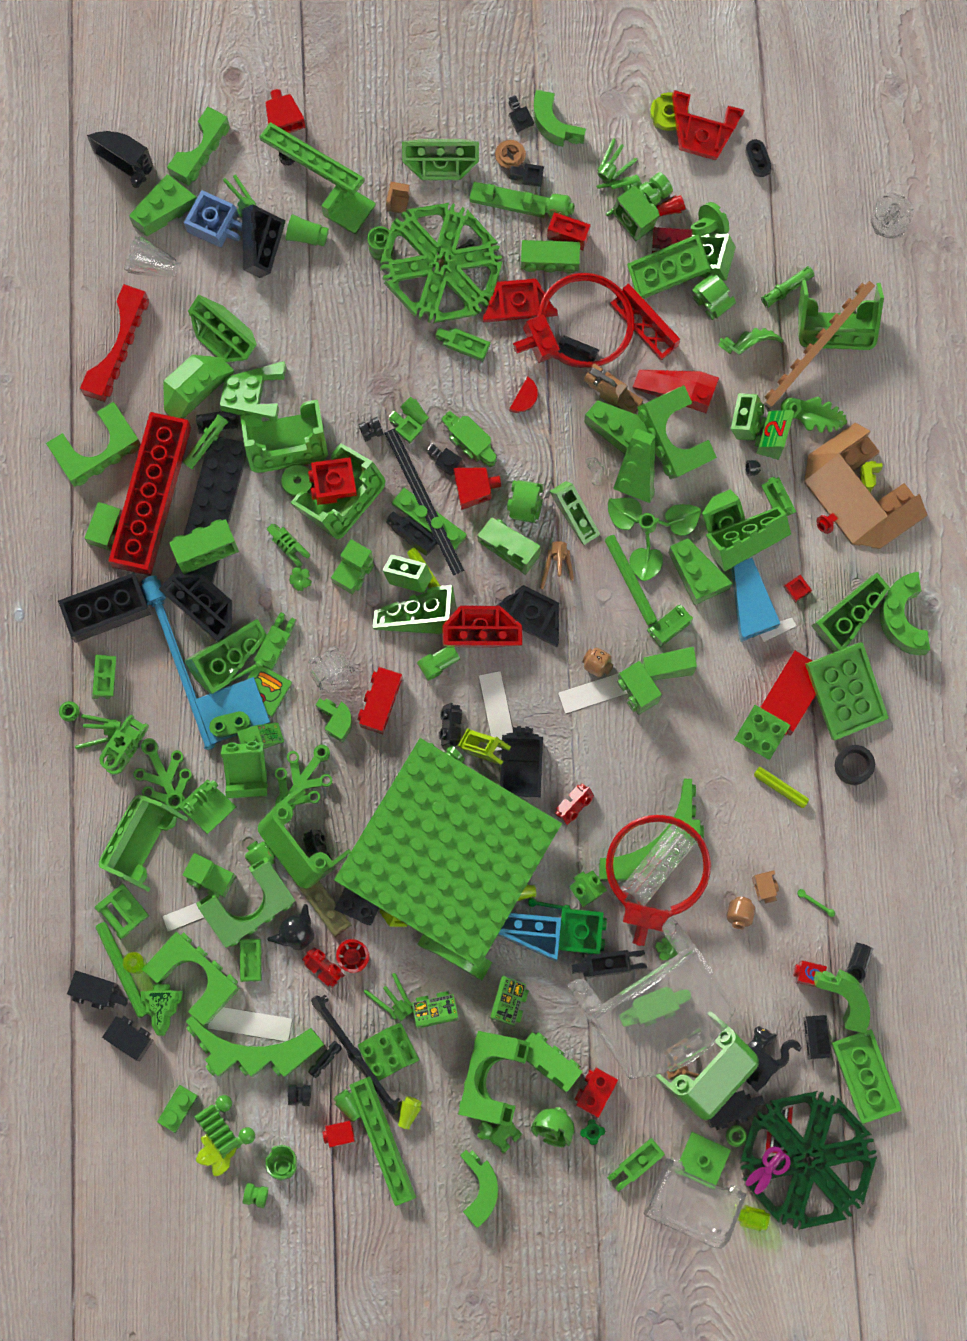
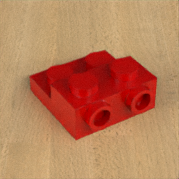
[308,457,357,505]

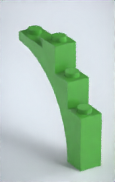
[599,778,704,883]
[186,1016,325,1077]

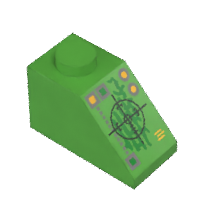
[237,723,284,749]

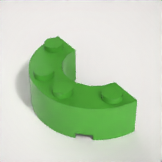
[879,572,930,655]

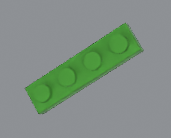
[392,488,467,550]

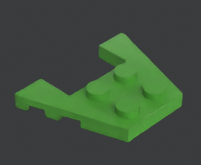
[220,361,286,422]

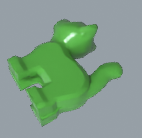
[477,1121,522,1153]

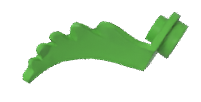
[718,328,784,355]
[781,397,847,433]

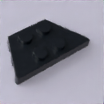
[496,585,559,647]

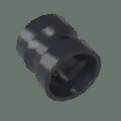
[358,417,384,442]
[288,1084,311,1106]

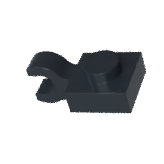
[508,95,534,133]
[509,163,544,187]
[427,443,462,476]

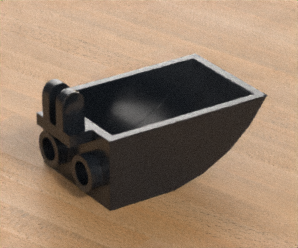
[87,131,153,188]
[500,726,543,798]

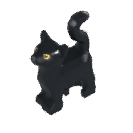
[746,1026,802,1092]

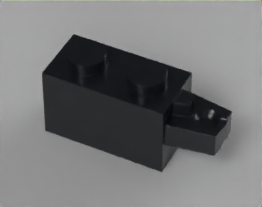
[67,970,129,1010]
[707,1090,765,1131]

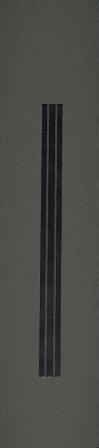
[384,428,465,576]

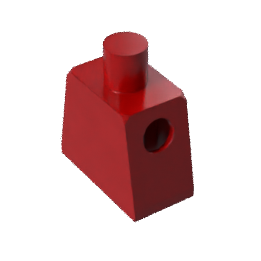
[265,89,306,133]
[454,467,502,510]

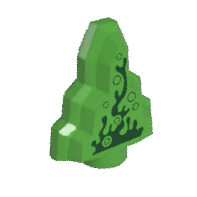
[141,984,183,1036]

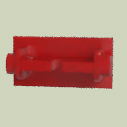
[555,783,594,825]
[302,947,345,988]

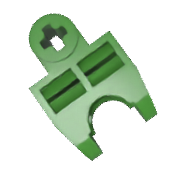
[99,714,149,775]

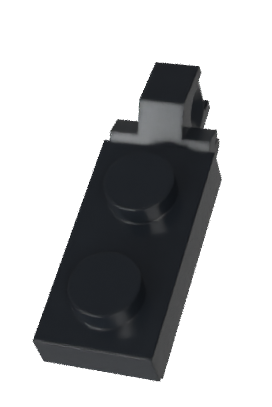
[386,511,438,556]

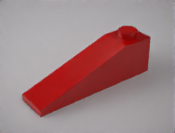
[632,370,719,414]

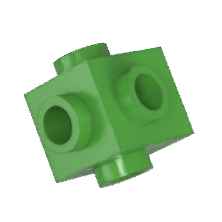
[569,870,607,907]

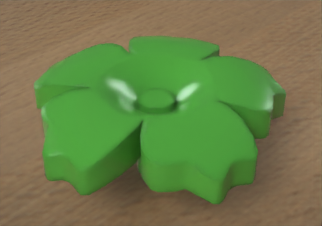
[289,567,312,591]
[655,936,681,961]

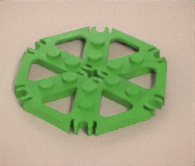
[379,203,503,323]

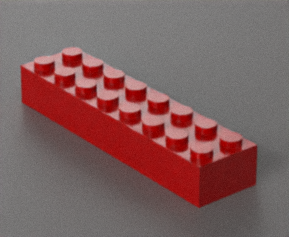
[109,412,191,576]

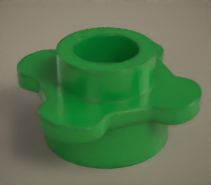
[580,1119,606,1145]

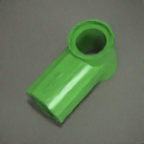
[417,646,460,681]

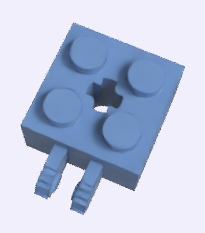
[184,190,243,248]

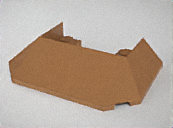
[804,422,928,549]

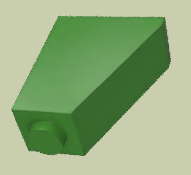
[642,647,697,681]

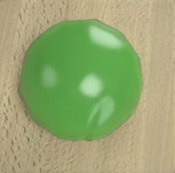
[266,1145,298,1181]

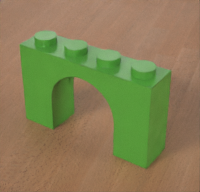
[637,385,717,480]
[46,402,141,487]
[196,857,295,948]
[142,932,240,1026]
[458,1031,530,1127]

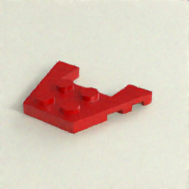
[672,90,745,160]

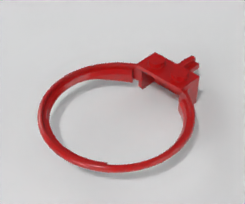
[513,273,635,368]
[606,815,711,946]

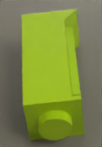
[458,728,511,765]

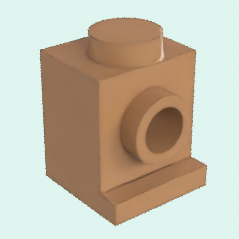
[752,870,779,904]

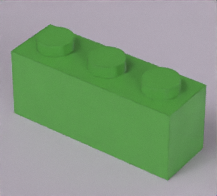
[521,240,580,273]

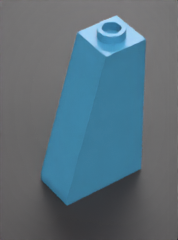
[732,558,780,642]

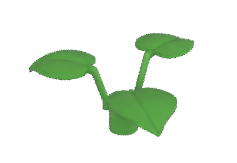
[608,497,701,581]

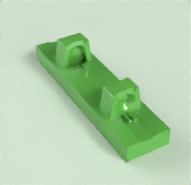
[469,182,548,218]

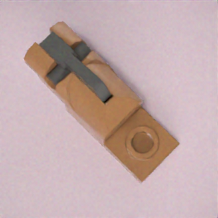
[584,364,643,414]

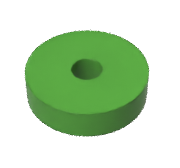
[281,465,314,497]

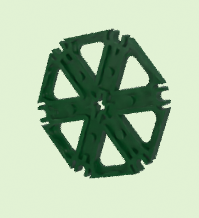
[739,1091,877,1230]

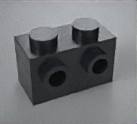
[102,1015,154,1062]

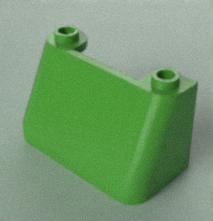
[240,399,328,473]
[290,443,386,539]

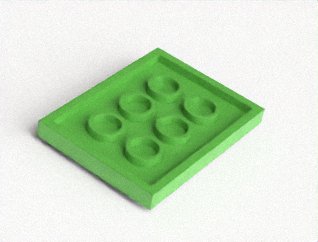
[805,642,889,741]

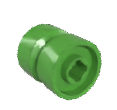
[638,172,673,206]
[367,226,394,261]

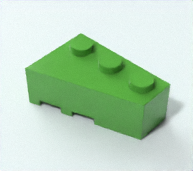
[584,400,647,454]
[613,429,655,503]
[668,538,733,605]

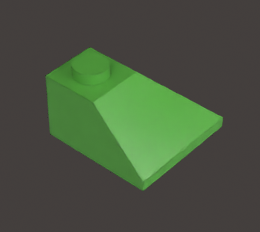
[702,489,745,534]

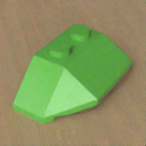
[402,139,479,180]
[188,295,257,362]
[163,355,235,419]

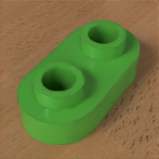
[209,711,251,738]

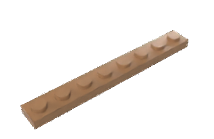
[764,281,875,409]

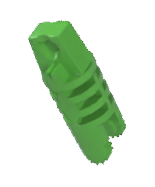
[267,524,311,568]

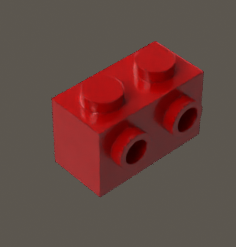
[574,1067,618,1118]

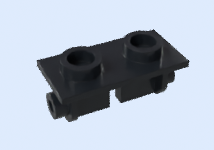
[558,335,600,361]
[196,411,238,434]
[439,703,462,746]
[303,829,332,860]

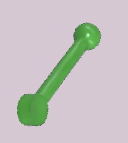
[229,660,263,684]
[797,889,836,917]

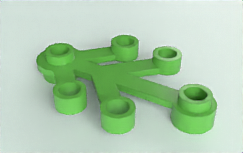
[134,738,192,812]
[275,745,333,810]

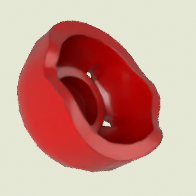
[335,939,369,973]

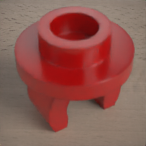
[817,513,838,534]

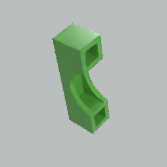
[167,106,230,186]

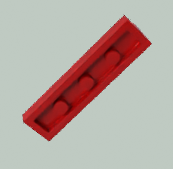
[610,283,680,360]

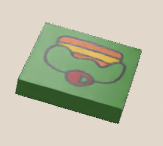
[247,666,292,717]

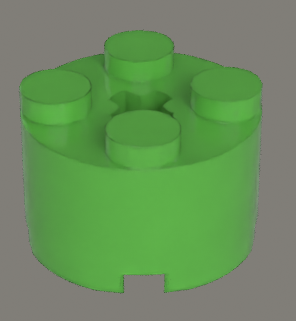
[692,273,736,320]
[507,480,544,523]

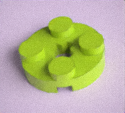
[650,92,689,131]

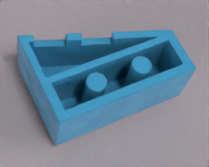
[498,913,561,962]

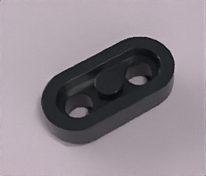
[745,139,772,177]

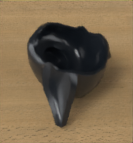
[267,904,314,951]

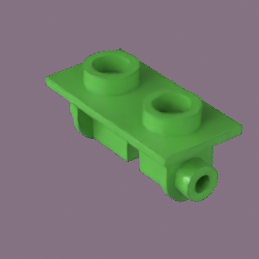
[761,477,796,516]

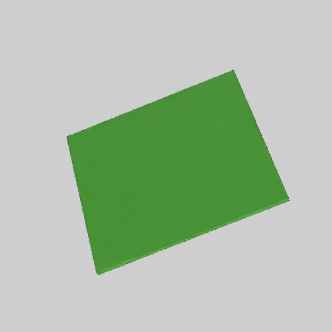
[334,738,562,967]

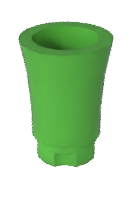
[285,214,329,246]

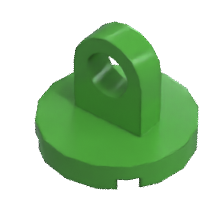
[691,202,729,236]

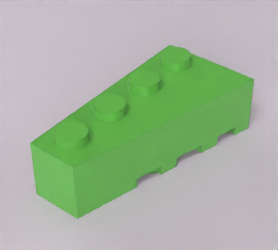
[706,506,791,571]
[811,572,890,653]

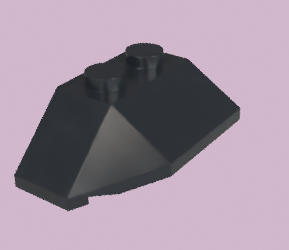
[159,574,232,642]

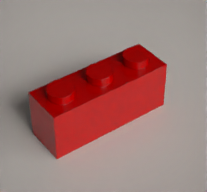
[357,667,403,735]

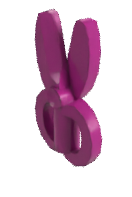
[745,1146,791,1194]

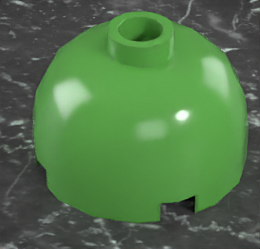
[531,1107,574,1148]

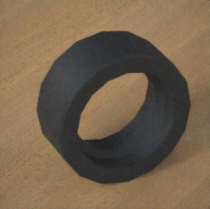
[834,745,876,785]

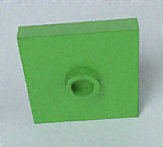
[675,1132,731,1189]

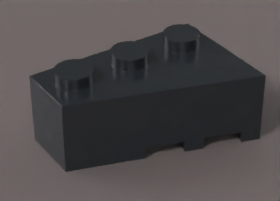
[242,204,286,278]

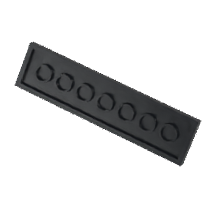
[173,436,247,583]

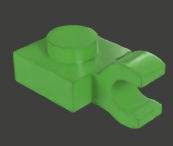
[389,411,423,444]

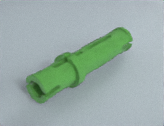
[761,266,815,308]
[183,414,228,469]

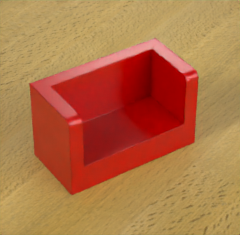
[547,212,591,251]

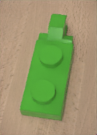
[436,328,491,362]

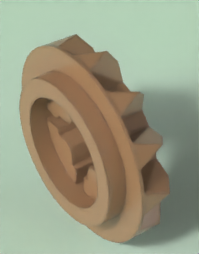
[495,140,526,170]

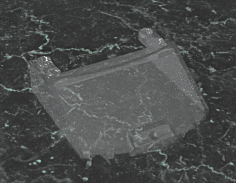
[568,917,736,1079]

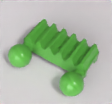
[194,1095,256,1159]

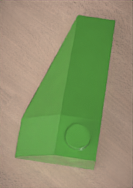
[373,585,457,634]
[184,619,267,694]

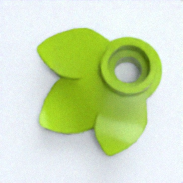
[196,1135,237,1176]

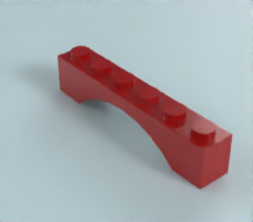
[80,284,149,402]

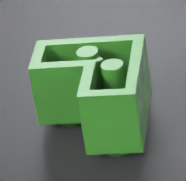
[331,539,374,595]
[617,660,662,715]
[183,853,236,898]

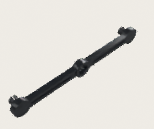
[311,995,402,1115]

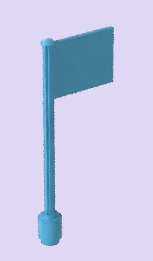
[141,576,270,750]

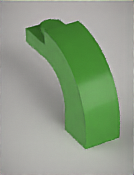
[533,90,586,147]
[417,935,492,981]
[814,969,870,1034]
[460,1150,498,1228]

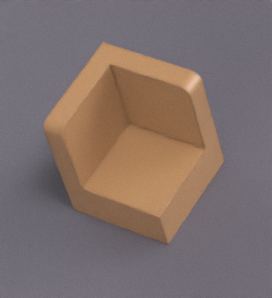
[386,182,410,214]

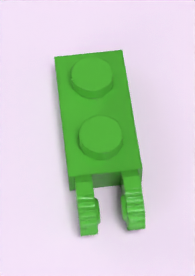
[254,612,296,670]
[607,1138,665,1192]

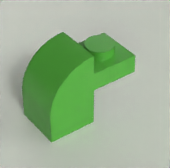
[316,698,352,743]

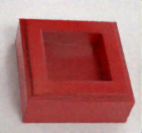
[784,574,812,603]

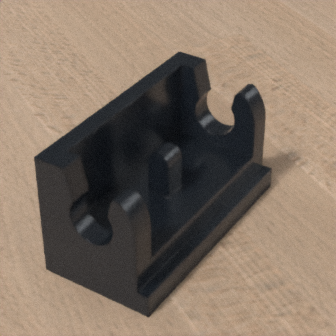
[803,1015,832,1060]

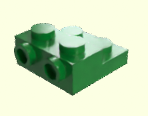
[558,908,607,955]

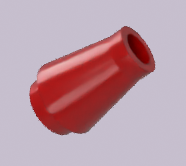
[656,195,686,217]

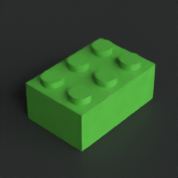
[169,519,239,575]

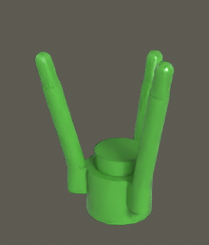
[597,138,638,182]
[223,175,257,218]
[596,175,642,216]
[75,714,122,749]
[364,973,413,1022]

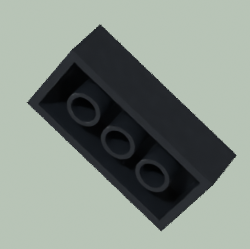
[58,572,151,643]

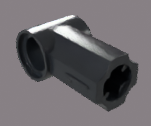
[845,942,873,983]

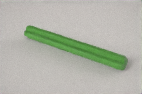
[605,535,657,625]
[95,922,147,1018]

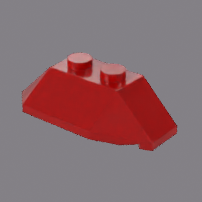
[443,605,522,648]

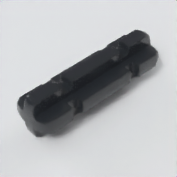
[308,1041,342,1078]

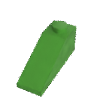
[549,481,601,545]

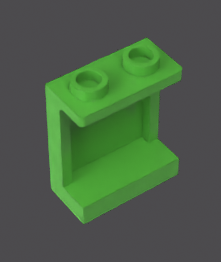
[221,741,268,799]

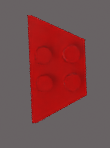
[483,278,558,323]

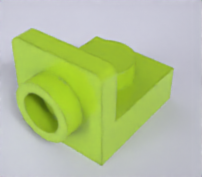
[859,461,883,492]

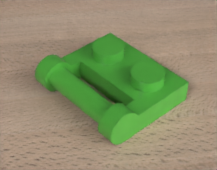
[94,884,150,940]

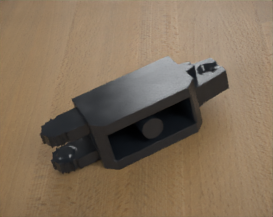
[571,950,647,978]

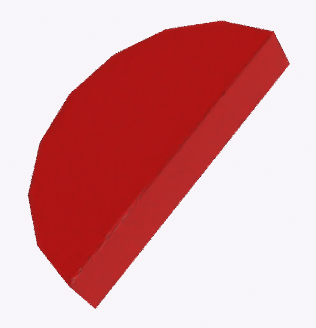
[509,376,538,413]

